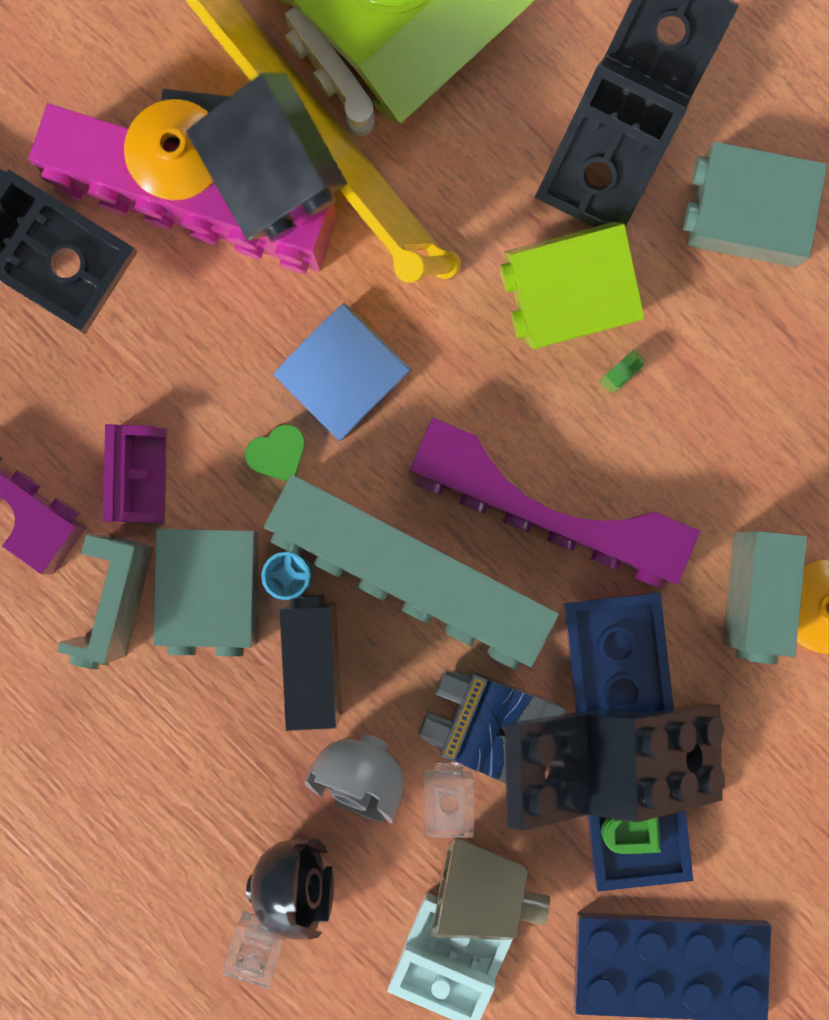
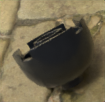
[246,839,334,939]

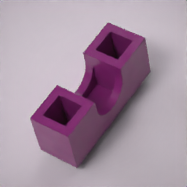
[0,456,86,575]

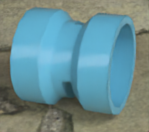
[261,552,313,600]

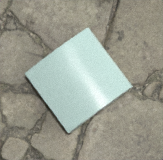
[387,892,513,1020]

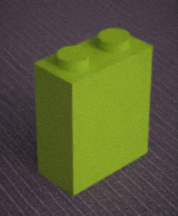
[499,222,645,349]

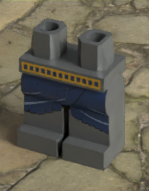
[418,669,566,784]

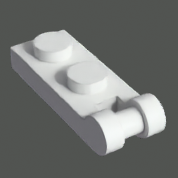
[285,8,375,136]

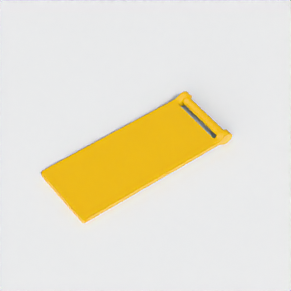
[185,0,461,283]

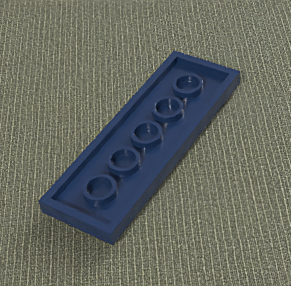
[563,592,694,892]

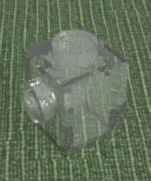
[424,763,474,838]

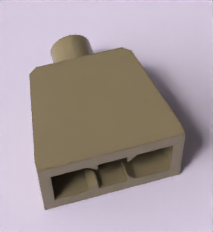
[430,838,550,940]

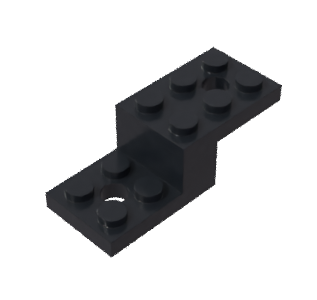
[534,0,739,227]
[0,169,138,334]
[505,703,725,831]

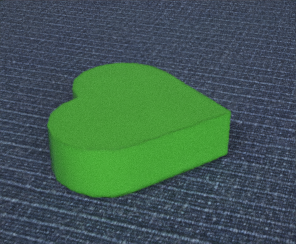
[245,425,306,481]
[601,817,661,854]

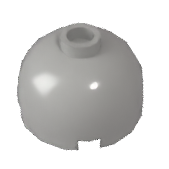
[304,734,404,823]

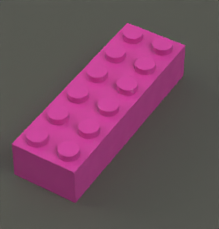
[28,103,337,274]

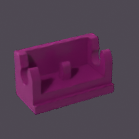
[103,424,167,523]

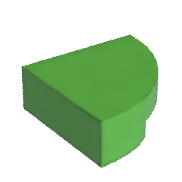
[599,349,645,393]

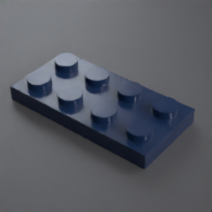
[574,913,771,1020]

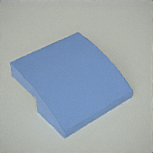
[273,303,412,441]

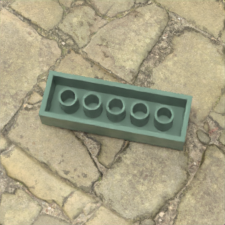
[263,474,559,670]

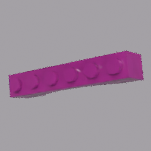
[410,417,700,589]

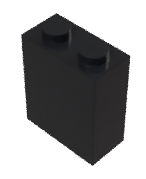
[186,73,348,242]
[279,595,341,731]

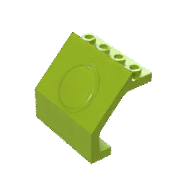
[276,0,535,124]

